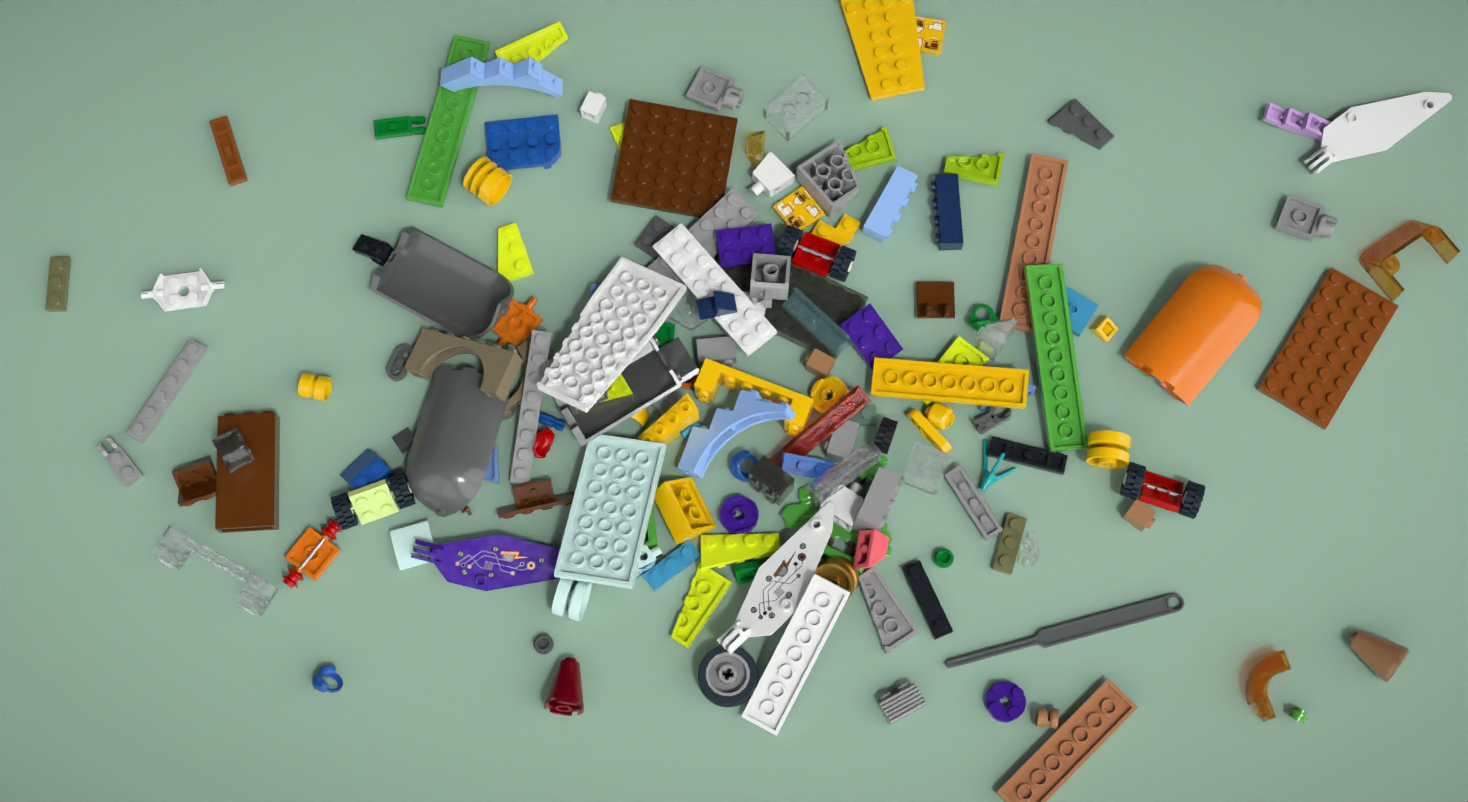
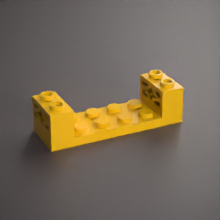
[694,358,814,437]

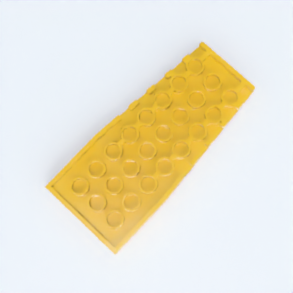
[840,0,925,101]

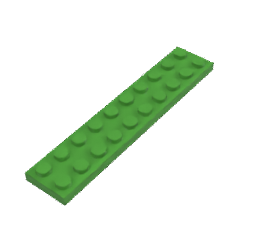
[406,35,491,208]
[1024,264,1088,452]

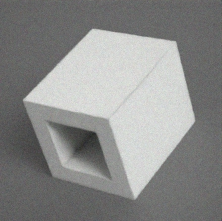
[580,91,607,123]

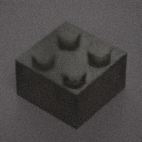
[749,455,794,506]

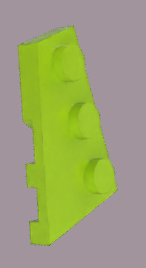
[844,126,896,171]
[943,153,1004,187]

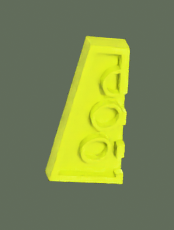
[495,21,568,64]
[671,562,732,649]

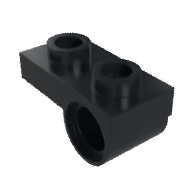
[352,234,394,266]

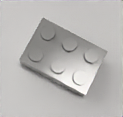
[852,466,902,533]

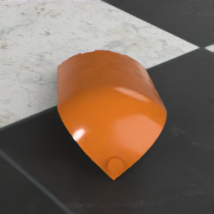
[1123,264,1262,406]

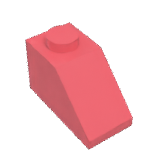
[853,529,889,569]

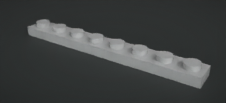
[510,330,551,484]

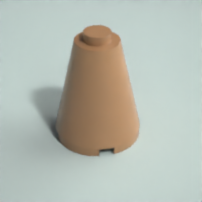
[1348,630,1409,682]

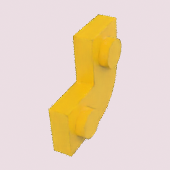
[812,214,861,246]

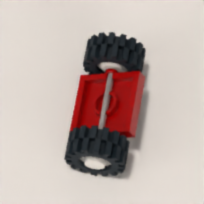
[776,225,857,282]
[1120,462,1205,519]

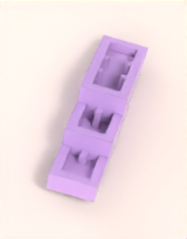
[1262,102,1331,141]

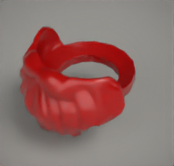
[533,427,554,458]

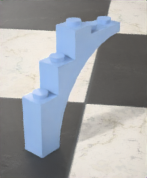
[440,57,563,98]
[677,389,796,479]

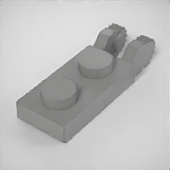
[96,436,144,487]

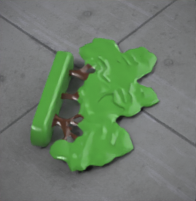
[781,483,892,575]

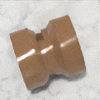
[1035,707,1059,729]

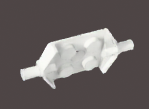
[141,268,225,312]

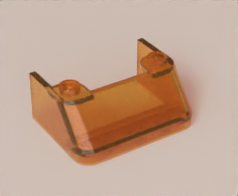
[1359,220,1460,302]

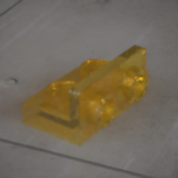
[746,130,766,170]

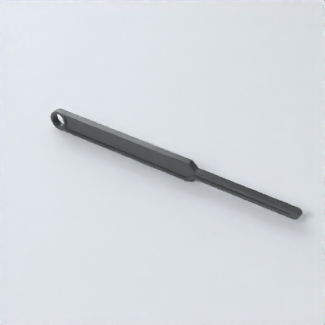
[946,594,1184,669]

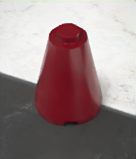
[543,657,584,716]

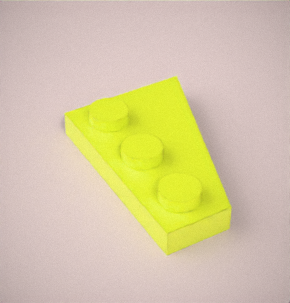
[498,222,534,282]

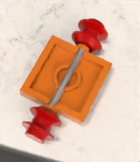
[282,519,342,589]

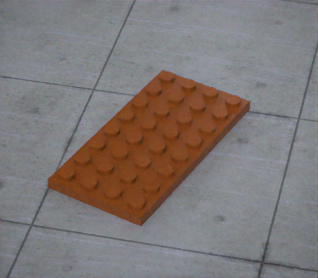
[1257,267,1398,430]

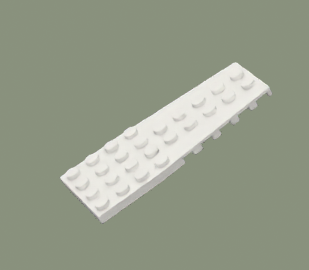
[537,257,687,412]

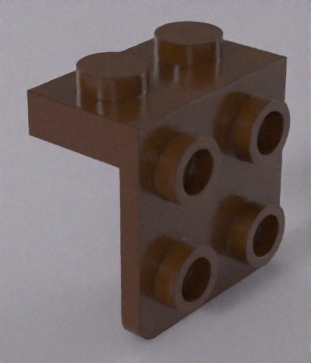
[172,458,217,507]

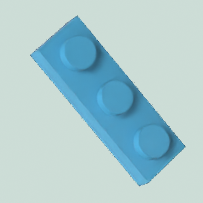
[643,540,701,592]

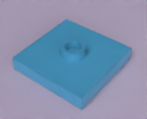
[1066,286,1098,337]

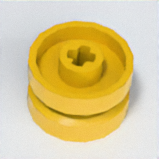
[1086,430,1131,469]

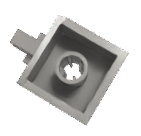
[750,253,791,308]

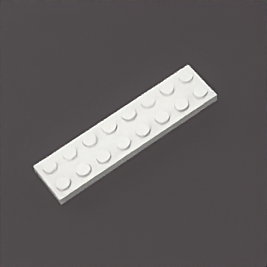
[652,223,777,357]
[741,573,851,736]

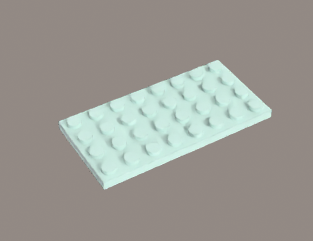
[554,435,666,589]

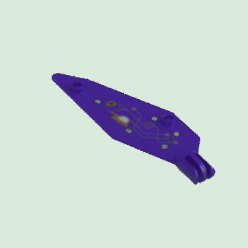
[411,534,560,591]

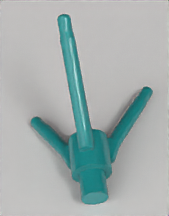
[979,440,1016,492]

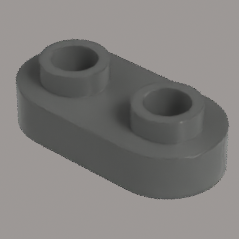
[386,345,413,381]

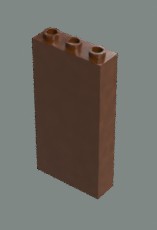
[215,411,280,533]

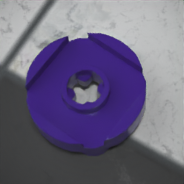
[720,495,759,534]
[985,681,1026,723]

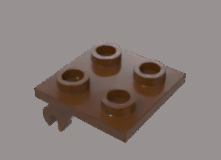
[916,282,955,319]

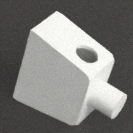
[749,152,795,197]
[819,482,864,532]

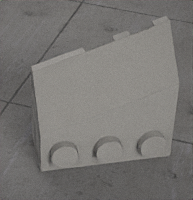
[795,139,861,217]

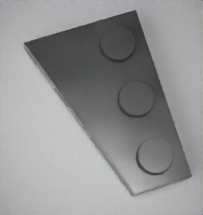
[1048,99,1114,150]

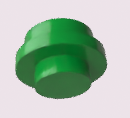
[934,548,954,568]

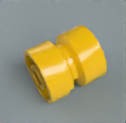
[298,372,332,402]

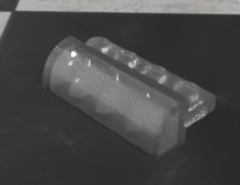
[805,441,881,507]

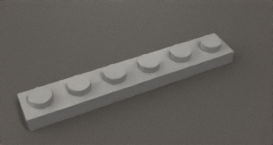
[126,338,208,444]

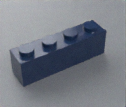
[931,174,964,251]

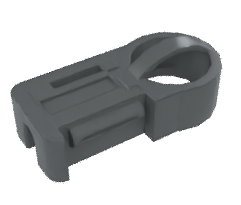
[973,407,1012,435]

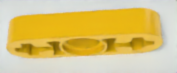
[907,408,952,455]

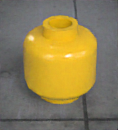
[925,402,955,430]

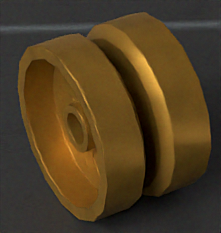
[814,556,859,600]

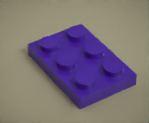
[715,223,776,269]
[839,303,903,372]

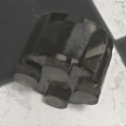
[211,428,255,474]

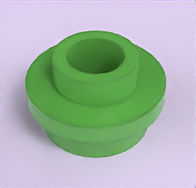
[1288,706,1309,724]

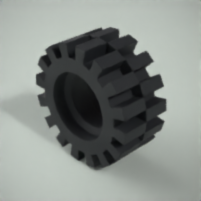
[872,417,898,454]

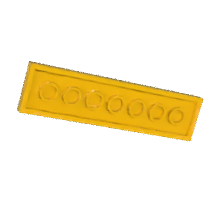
[871,358,1029,409]

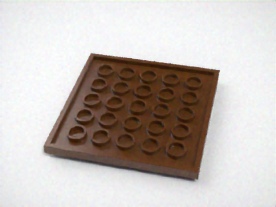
[610,99,738,218]

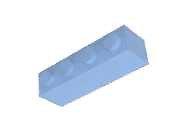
[863,166,919,243]

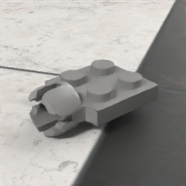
[686,66,744,112]
[1275,194,1337,241]

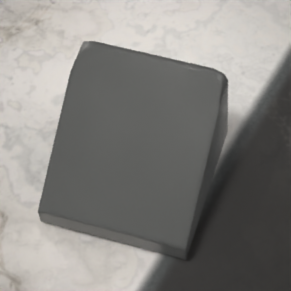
[392,427,414,454]

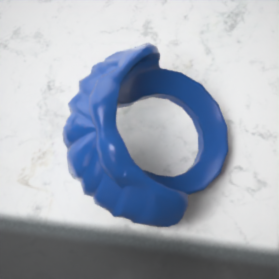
[729,450,759,482]
[312,665,343,693]

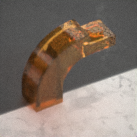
[1246,650,1291,722]

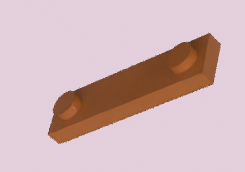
[209,115,248,187]

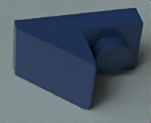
[696,291,737,320]

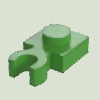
[857,454,888,484]

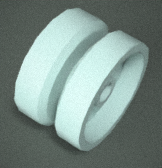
[552,578,592,622]

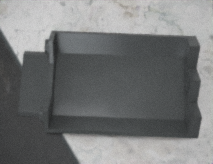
[553,334,700,447]

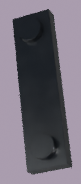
[987,436,1068,475]
[901,560,953,640]

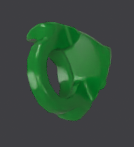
[967,304,999,332]

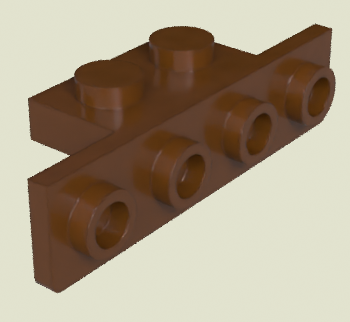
[498,478,574,519]

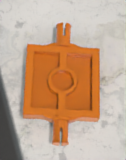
[491,296,543,348]

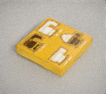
[915,16,946,56]
[773,186,825,231]

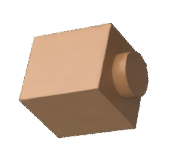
[804,348,835,379]
[1123,499,1156,532]

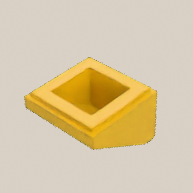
[1089,315,1118,343]

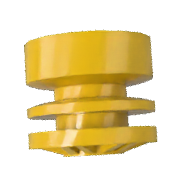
[463,156,512,206]

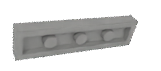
[945,465,1004,541]

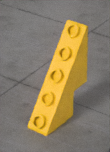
[636,393,699,445]

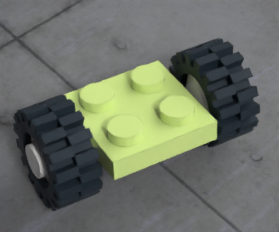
[331,471,416,530]

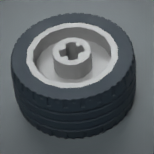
[698,646,758,707]

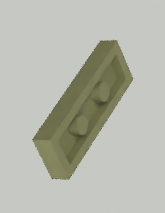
[45,256,71,312]
[992,513,1027,575]

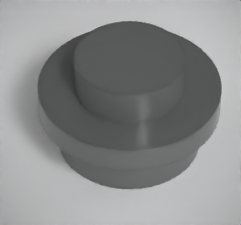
[534,634,554,654]

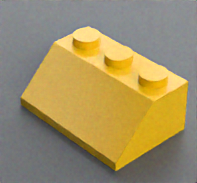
[654,477,717,544]

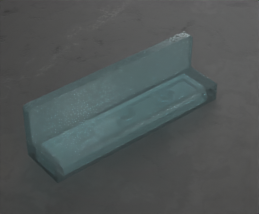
[782,287,851,357]

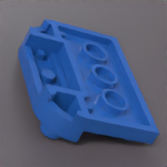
[485,114,562,172]

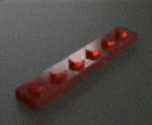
[769,385,871,475]

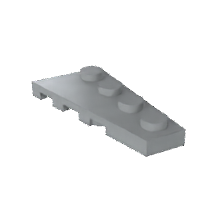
[859,566,919,654]

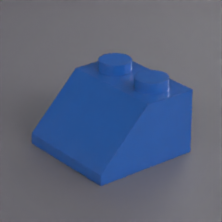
[340,449,394,490]

